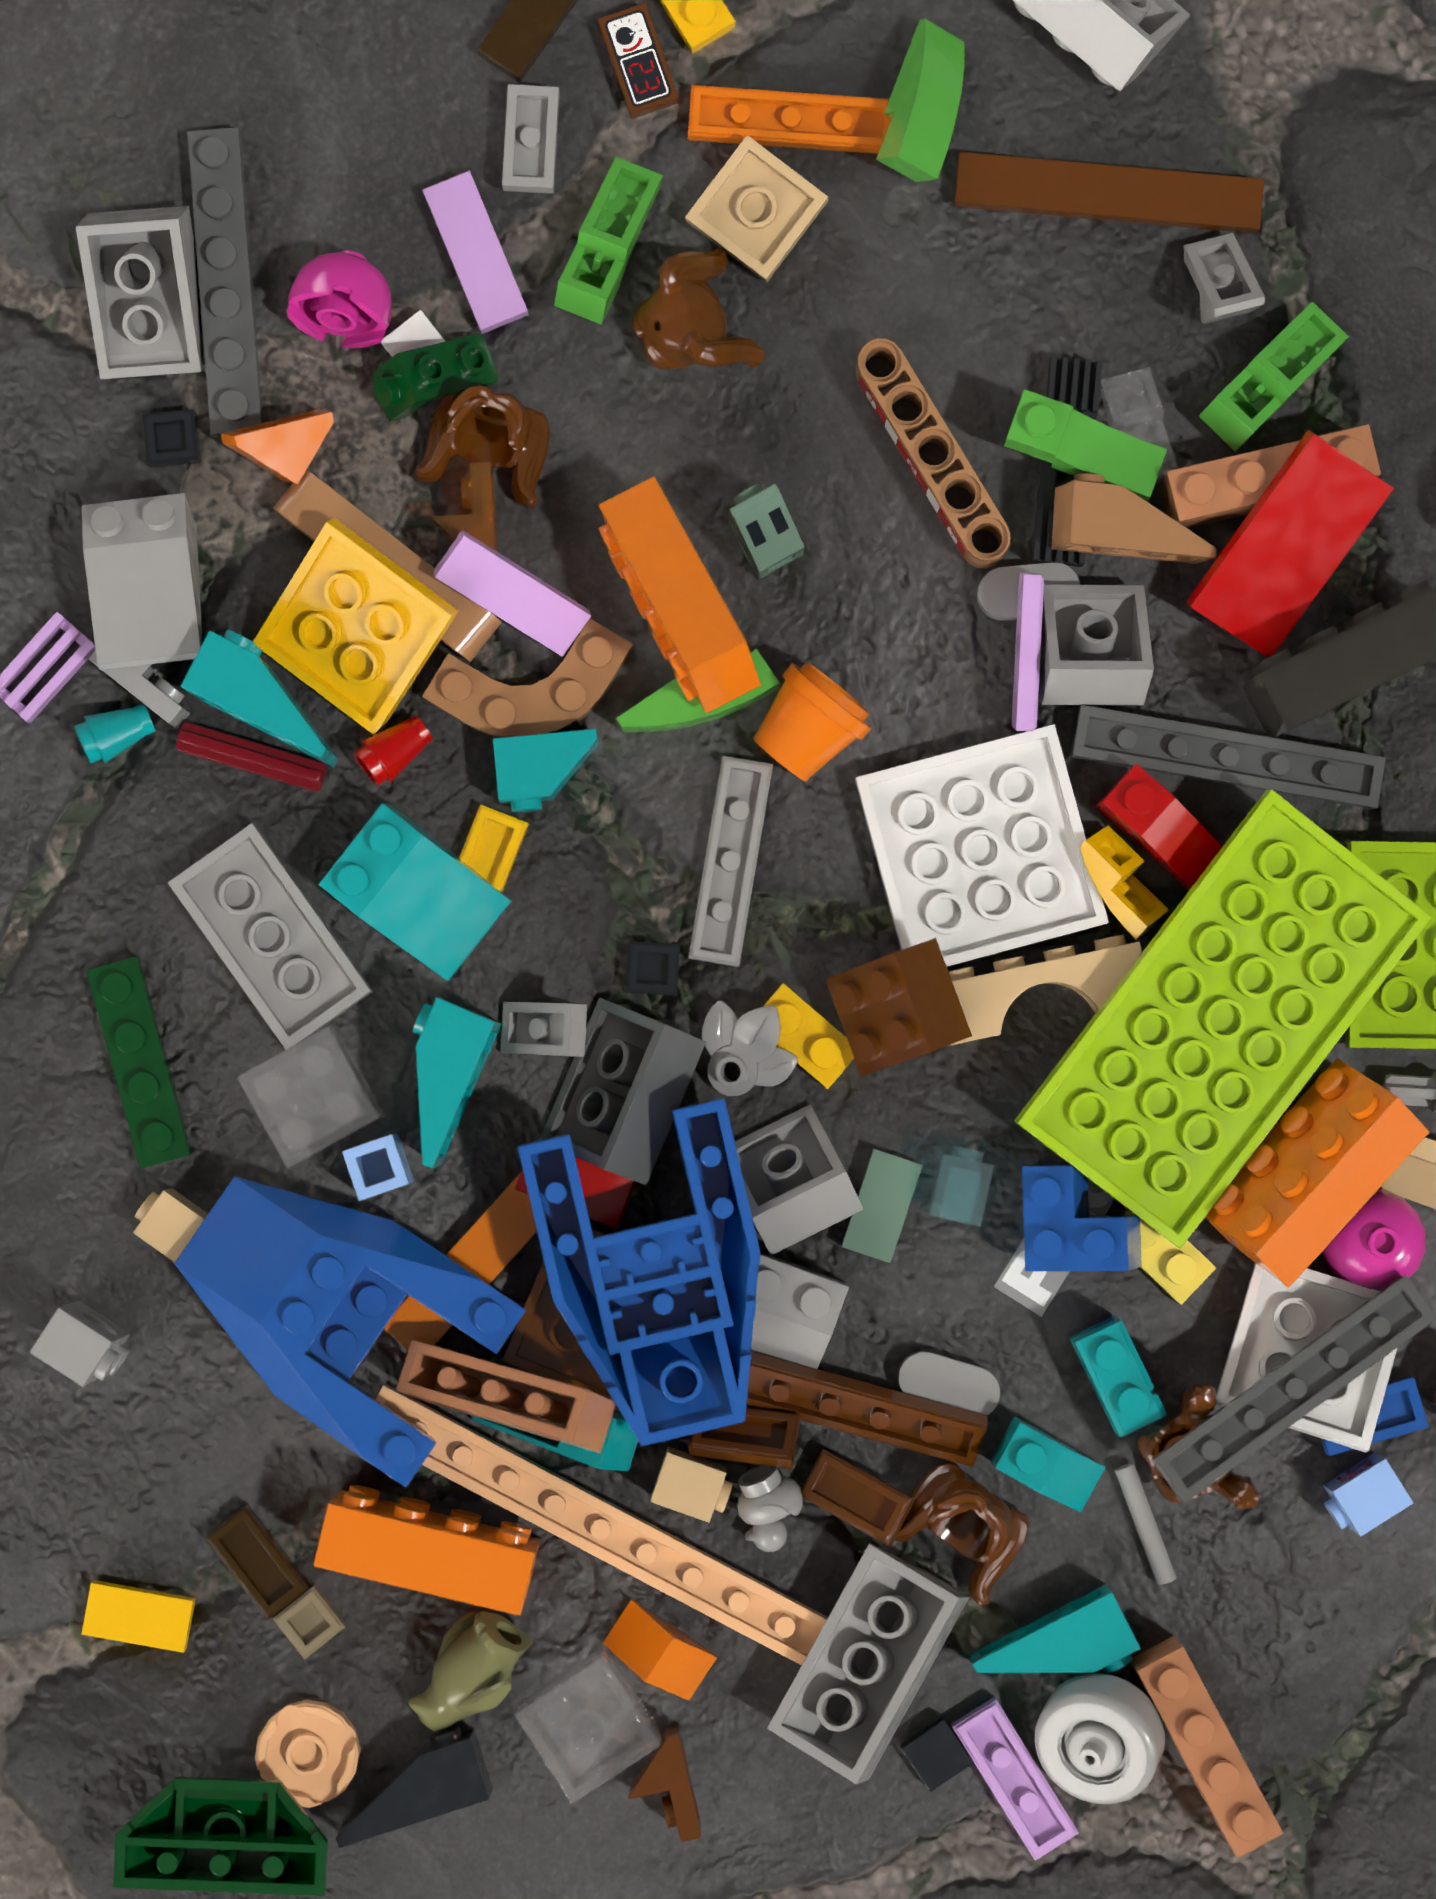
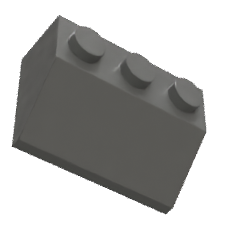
[540,997,706,1185]

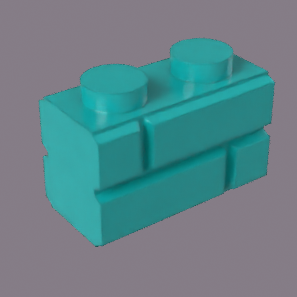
[1069,1316,1167,1437]

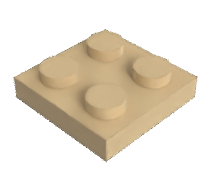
[685,135,829,283]

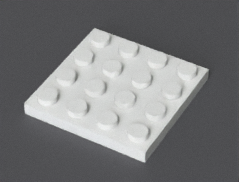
[855,724,1109,967]

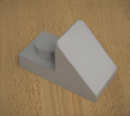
[1184,233,1265,324]
[89,651,190,729]
[501,1002,587,1057]

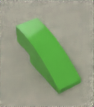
[876,18,965,182]
[616,649,780,732]

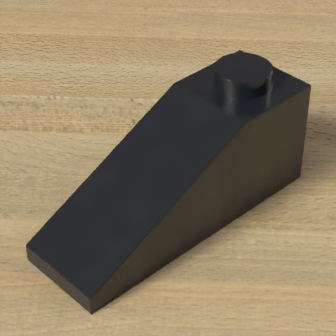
[336,1726,493,1848]

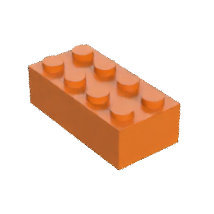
[598,476,761,714]
[1205,1058,1429,1288]
[313,1485,541,1616]

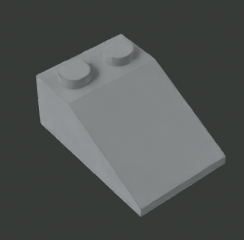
[75,206,203,379]
[82,493,202,670]

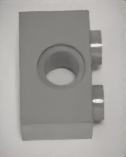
[29,1300,131,1387]

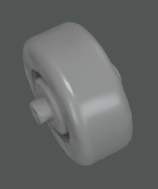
[1034,1673,1165,1804]

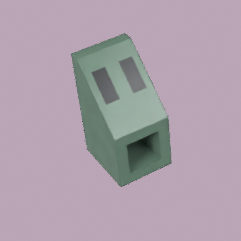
[729,484,805,580]

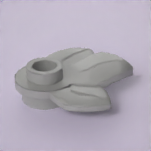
[702,1001,798,1097]

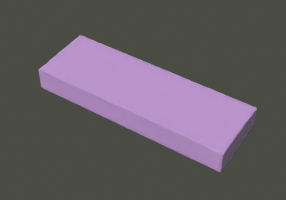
[423,171,529,334]
[433,530,591,656]
[1011,573,1044,731]
[951,1696,1079,1861]

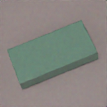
[841,1149,923,1263]

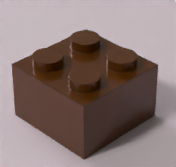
[825,938,972,1076]

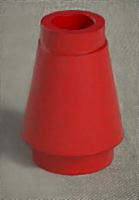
[353,715,433,786]

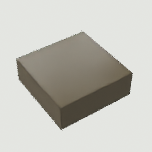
[273,1583,347,1660]

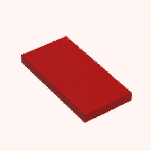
[1186,430,1394,659]

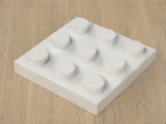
[1215,1263,1397,1452]

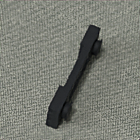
[1031,356,1103,567]

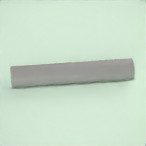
[1114,1463,1177,1585]

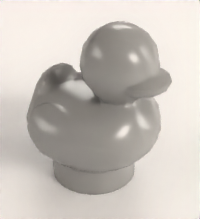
[737,1465,803,1552]

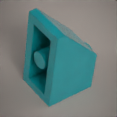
[493,729,599,812]
[990,1415,1106,1512]

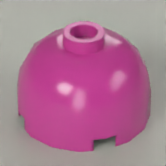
[287,250,392,348]
[1321,1189,1426,1291]

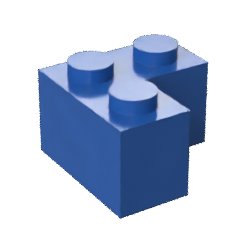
[1022,1164,1142,1271]

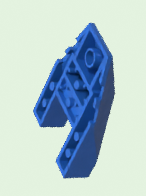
[518,1098,761,1446]
[174,1176,526,1488]

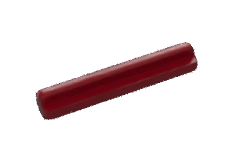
[176,722,327,792]

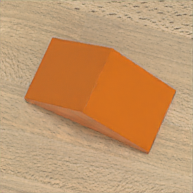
[221,410,334,485]
[603,1598,718,1701]

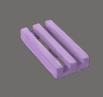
[0,612,96,723]

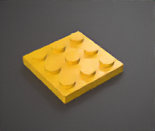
[253,518,459,735]

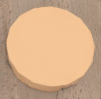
[255,1699,361,1808]

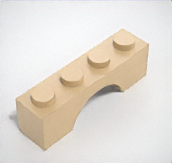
[948,935,1142,1046]

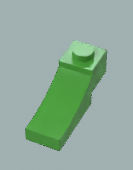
[554,157,663,325]
[1199,301,1349,452]
[1004,389,1167,501]

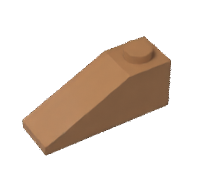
[1051,474,1216,564]

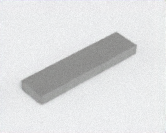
[688,756,773,967]

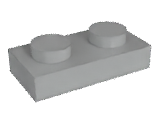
[502,84,560,194]

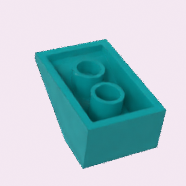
[181,629,338,768]
[318,803,512,981]
[413,998,502,1168]

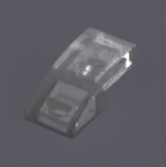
[1100,367,1177,479]

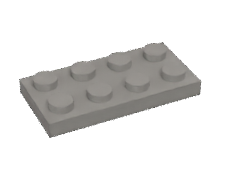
[168,823,373,1051]

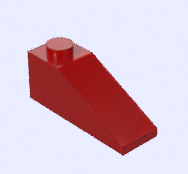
[1095,763,1223,890]

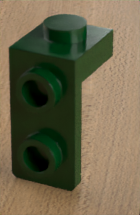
[371,334,499,422]

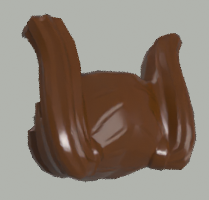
[632,246,766,370]
[414,385,550,509]
[1138,1384,1260,1510]
[895,1461,1029,1605]

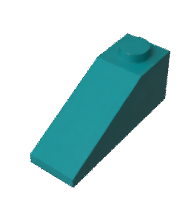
[968,1584,1141,1673]

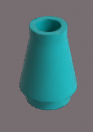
[74,704,156,764]

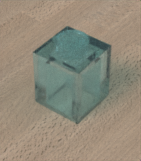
[926,1146,994,1227]

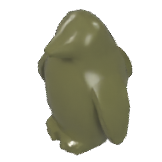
[408,1611,533,1731]

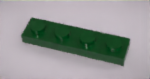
[86,956,193,1169]

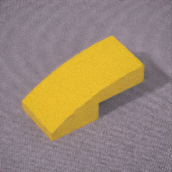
[1080,826,1169,940]

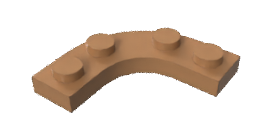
[422,619,634,738]

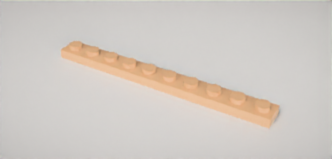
[376,1383,828,1665]

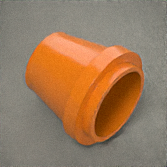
[753,661,872,782]

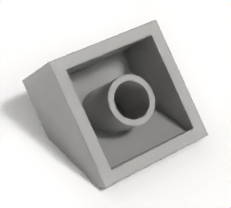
[1039,585,1154,705]
[735,1104,864,1255]
[751,1252,849,1369]

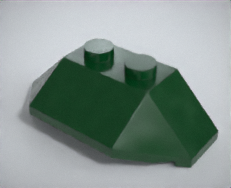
[113,1776,328,1896]

